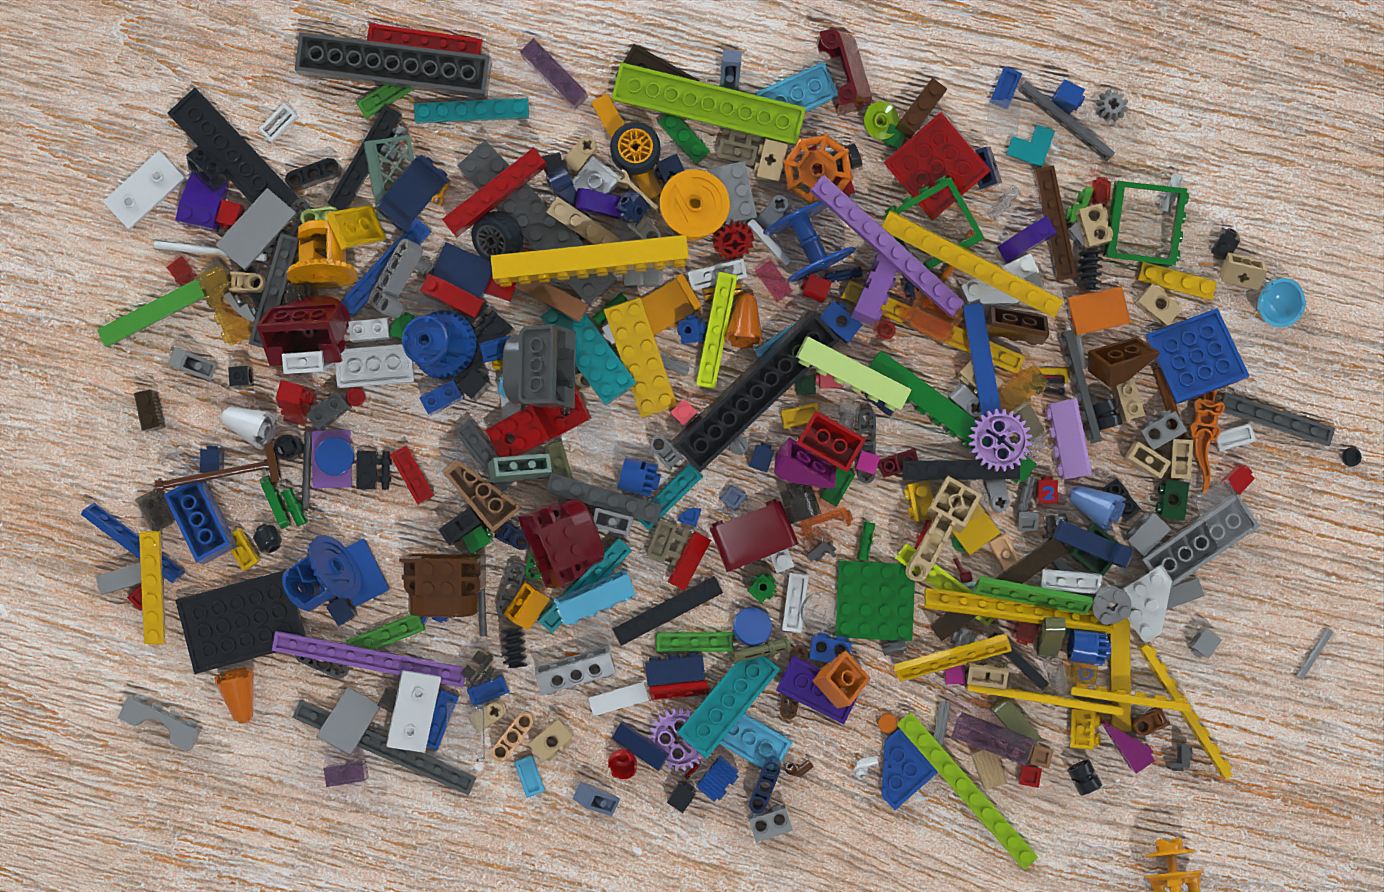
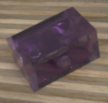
[323,759,369,787]

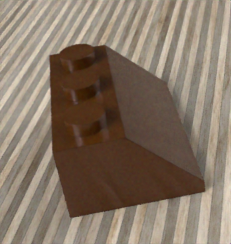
[986,305,1049,345]

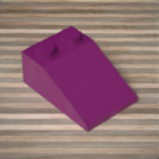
[774,437,836,489]

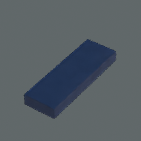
[612,722,669,771]

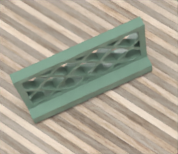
[363,135,424,219]

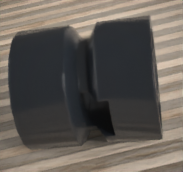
[829,143,862,172]
[1093,398,1123,431]
[274,434,304,460]
[1067,759,1102,796]

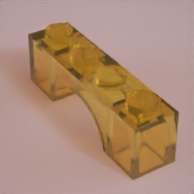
[198,265,251,346]

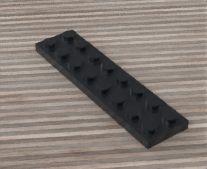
[167,88,300,207]

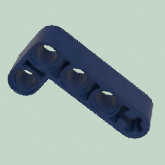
[546,167,590,241]
[1053,520,1135,568]

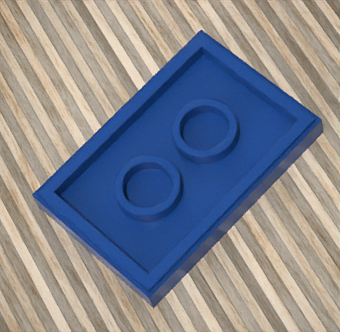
[346,538,390,607]

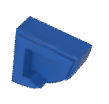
[678,508,701,527]

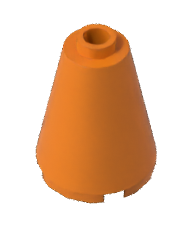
[724,293,763,348]
[214,667,254,724]

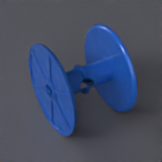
[763,200,857,284]

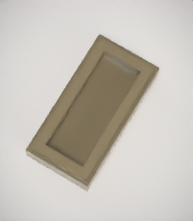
[1013,401,1045,441]

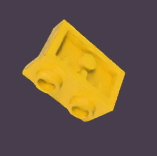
[904,480,933,522]
[1070,708,1102,750]

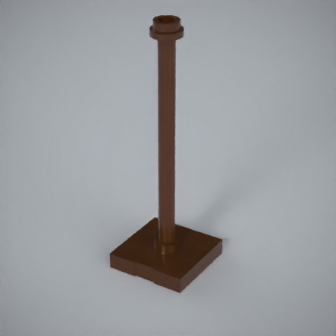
[155,443,282,493]

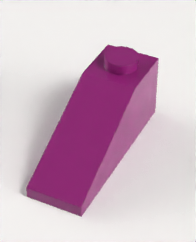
[1100,720,1155,774]

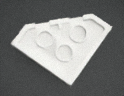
[1121,565,1172,643]

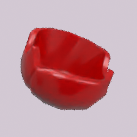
[608,749,637,779]

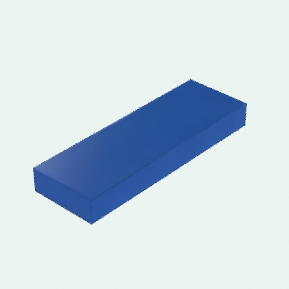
[426,689,459,750]

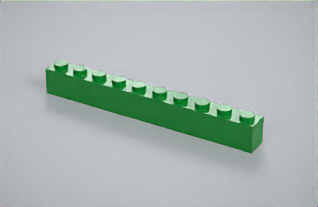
[868,351,1037,484]

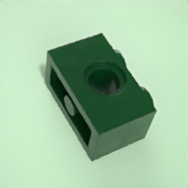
[1155,479,1190,521]

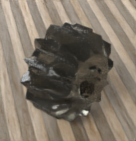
[285,282,318,305]

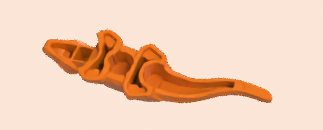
[1189,389,1225,495]

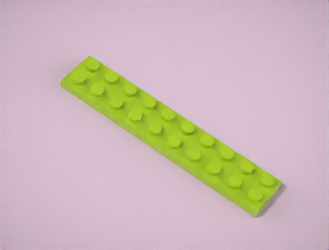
[611,62,806,146]

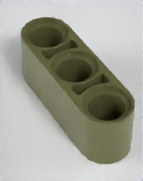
[1036,617,1066,656]
[991,697,1042,751]

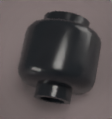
[253,524,282,553]

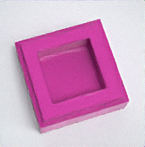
[856,451,880,475]
[945,664,965,685]

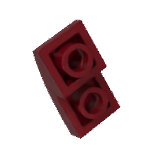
[878,448,918,478]

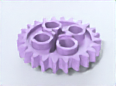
[968,409,1032,472]
[648,707,704,771]

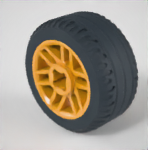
[610,122,661,175]

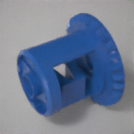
[402,310,476,379]
[282,535,361,611]

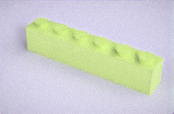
[796,336,912,411]

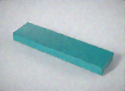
[637,463,703,530]

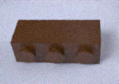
[895,78,947,139]

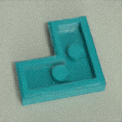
[1006,125,1055,168]

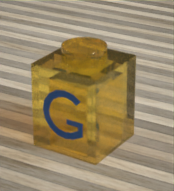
[1067,662,1098,685]

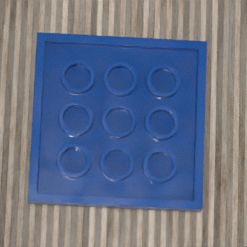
[1145,308,1249,405]

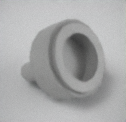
[729,436,749,455]

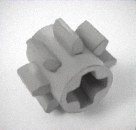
[951,628,976,647]

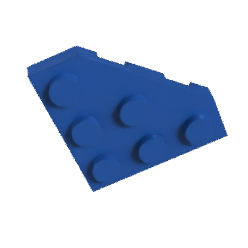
[881,728,938,811]

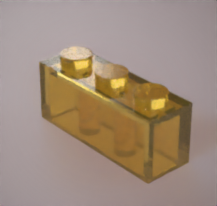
[998,364,1048,415]

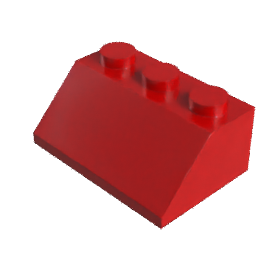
[797,410,866,472]

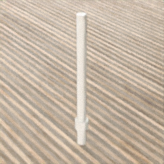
[154,241,267,261]

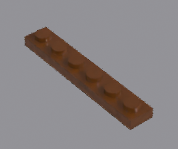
[1034,165,1077,281]

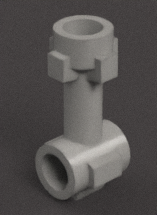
[380,125,408,161]

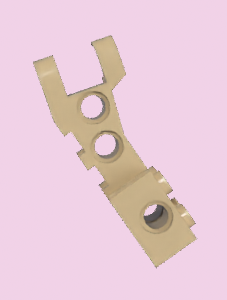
[905,476,982,581]

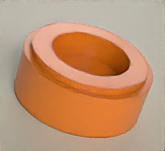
[878,713,898,733]

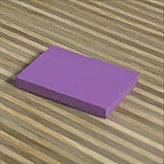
[312,430,352,488]

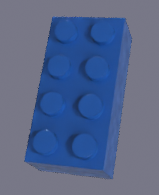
[164,481,238,565]

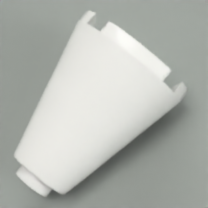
[221,407,278,449]

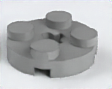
[1091,586,1131,625]

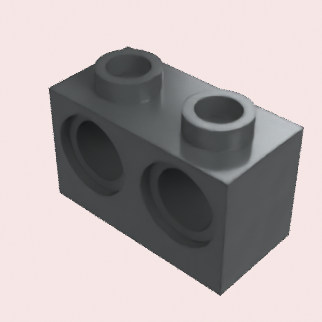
[306,391,352,431]

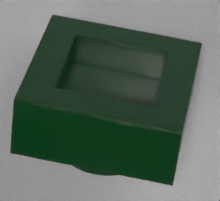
[796,375,816,395]

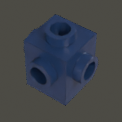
[615,190,650,224]

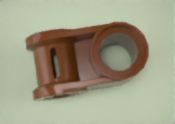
[1131,707,1170,736]

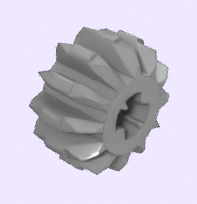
[1095,89,1128,122]

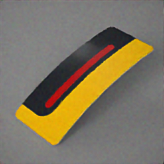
[1032,368,1068,384]

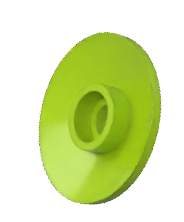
[863,101,899,140]

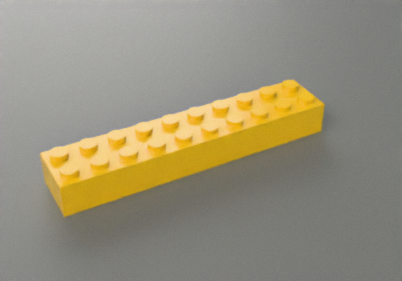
[491,235,689,287]

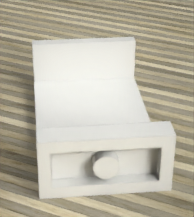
[282,351,335,374]

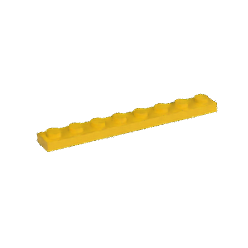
[1137,643,1233,779]

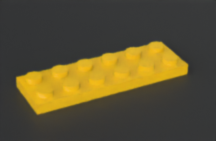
[604,297,677,418]

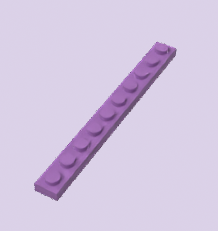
[810,175,964,317]
[272,631,467,688]

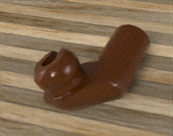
[785,759,814,777]

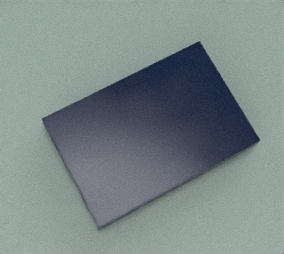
[431,242,493,299]

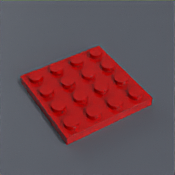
[883,112,992,221]

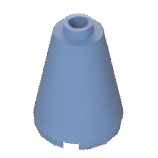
[1069,485,1126,532]

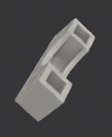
[118,694,202,751]

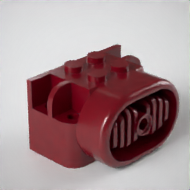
[256,295,350,366]
[517,498,604,588]

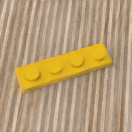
[1137,262,1217,301]

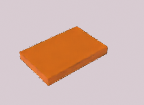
[1066,286,1131,336]

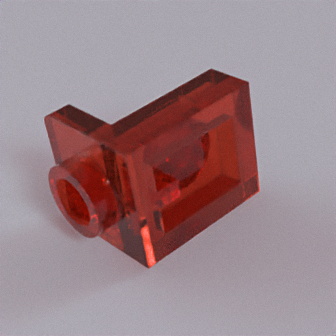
[166,256,197,286]

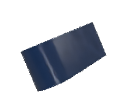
[749,756,781,814]

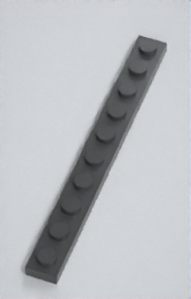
[292,699,477,796]

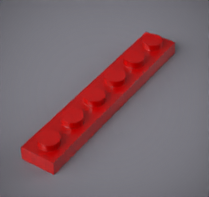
[367,23,483,55]

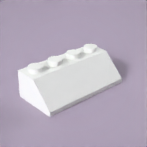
[958,253,1043,318]

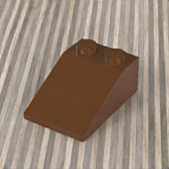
[1088,336,1160,387]

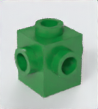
[747,573,777,604]

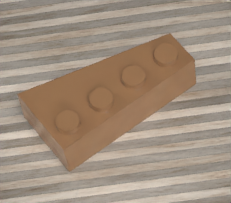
[442,459,522,532]

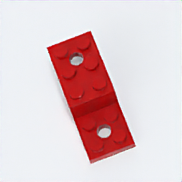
[486,385,592,457]

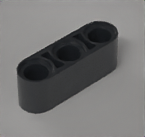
[285,158,342,191]

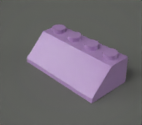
[1045,398,1092,480]

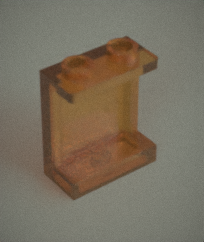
[902,291,964,346]
[799,507,853,540]

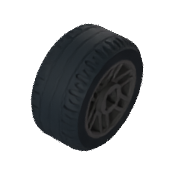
[471,211,523,262]

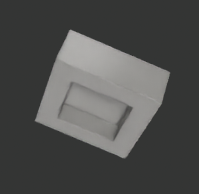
[1017,512,1039,531]

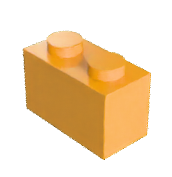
[504,582,550,631]

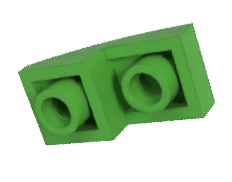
[1065,186,1094,225]

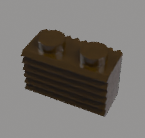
[134,389,166,432]

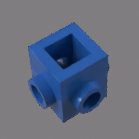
[677,315,706,344]

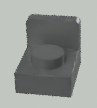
[805,540,836,562]

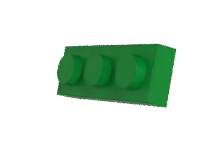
[658,114,710,165]

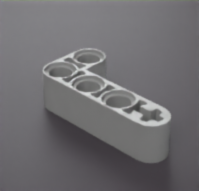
[369,239,423,319]

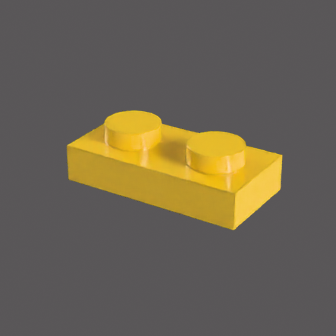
[230,528,261,571]

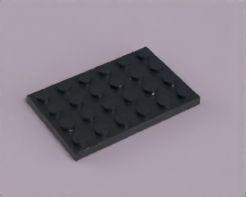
[175,570,306,674]

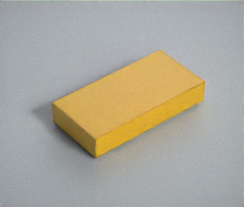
[780,402,820,429]

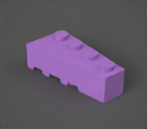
[851,245,907,326]

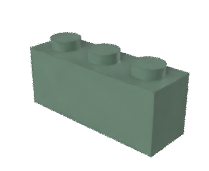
[488,454,552,483]

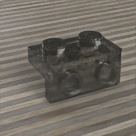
[135,487,176,531]

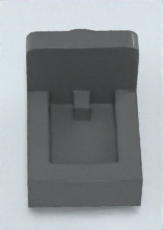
[1166,742,1193,771]

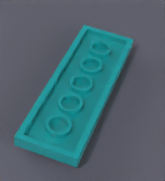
[540,295,637,406]
[676,646,780,759]

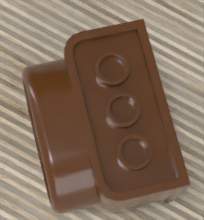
[399,553,486,617]

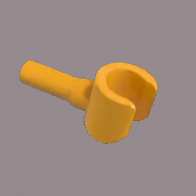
[431,182,450,206]

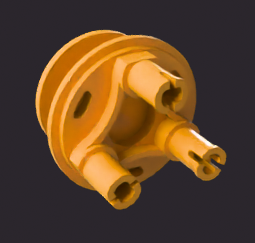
[1144,838,1204,892]

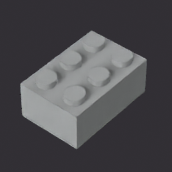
[707,161,757,228]

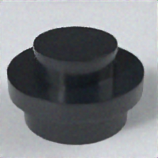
[1342,447,1362,467]

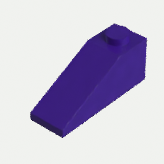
[997,216,1057,264]

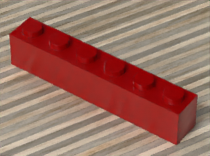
[442,147,548,238]

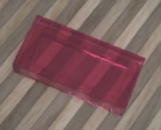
[755,260,793,303]

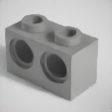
[1141,410,1188,450]
[748,804,793,842]

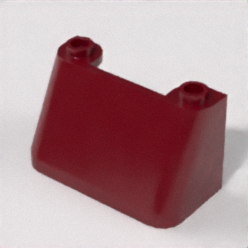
[816,29,872,116]
[710,498,799,572]

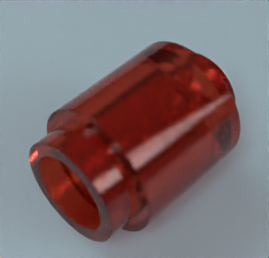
[1090,177,1112,206]
[875,320,896,341]

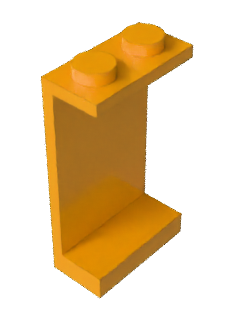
[641,273,702,336]

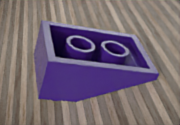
[175,172,230,232]

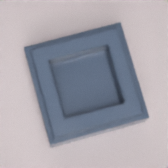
[720,484,746,511]

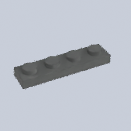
[454,420,515,492]

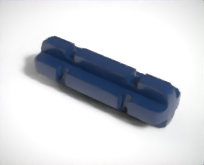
[825,266,863,283]

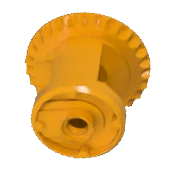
[660,169,730,241]
[287,220,358,289]

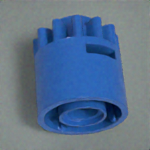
[618,457,661,497]
[1067,628,1111,666]

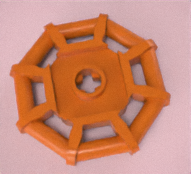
[783,134,853,205]

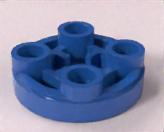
[315,437,355,476]
[732,607,772,647]

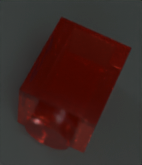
[1012,621,1040,646]

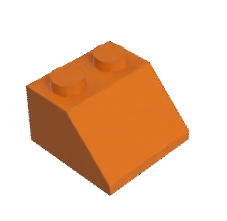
[812,651,871,709]

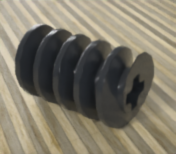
[1077,249,1104,290]
[500,627,528,668]

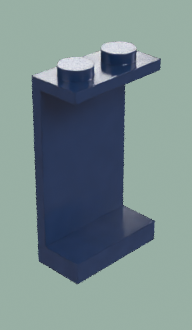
[374,155,450,233]

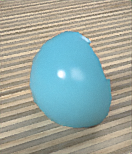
[1257,278,1306,328]

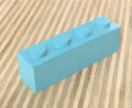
[553,569,636,625]

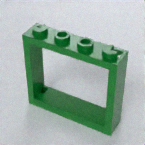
[883,176,985,269]
[1103,180,1189,266]

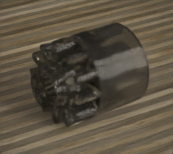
[780,483,821,524]

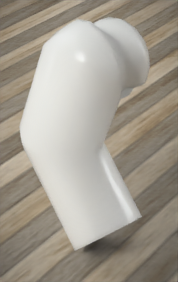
[854,756,878,780]

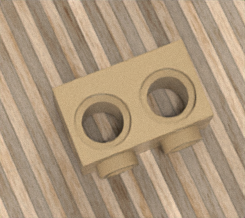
[1075,203,1113,249]
[1170,439,1193,479]
[967,659,1009,689]

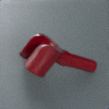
[953,558,973,583]

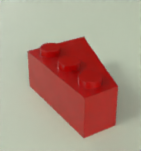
[276,380,317,427]

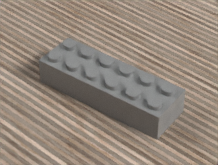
[1137,494,1260,587]

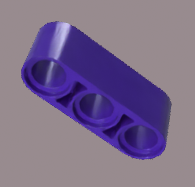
[575,188,622,219]

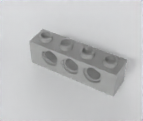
[535,645,616,695]

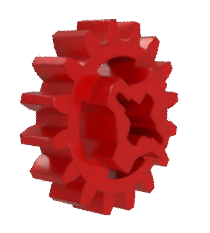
[712,220,755,260]

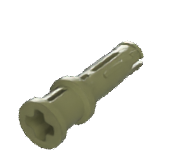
[731,636,791,663]

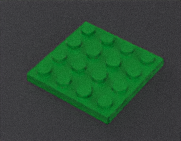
[835,560,915,641]

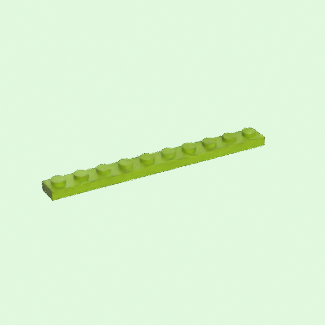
[896,711,1039,870]

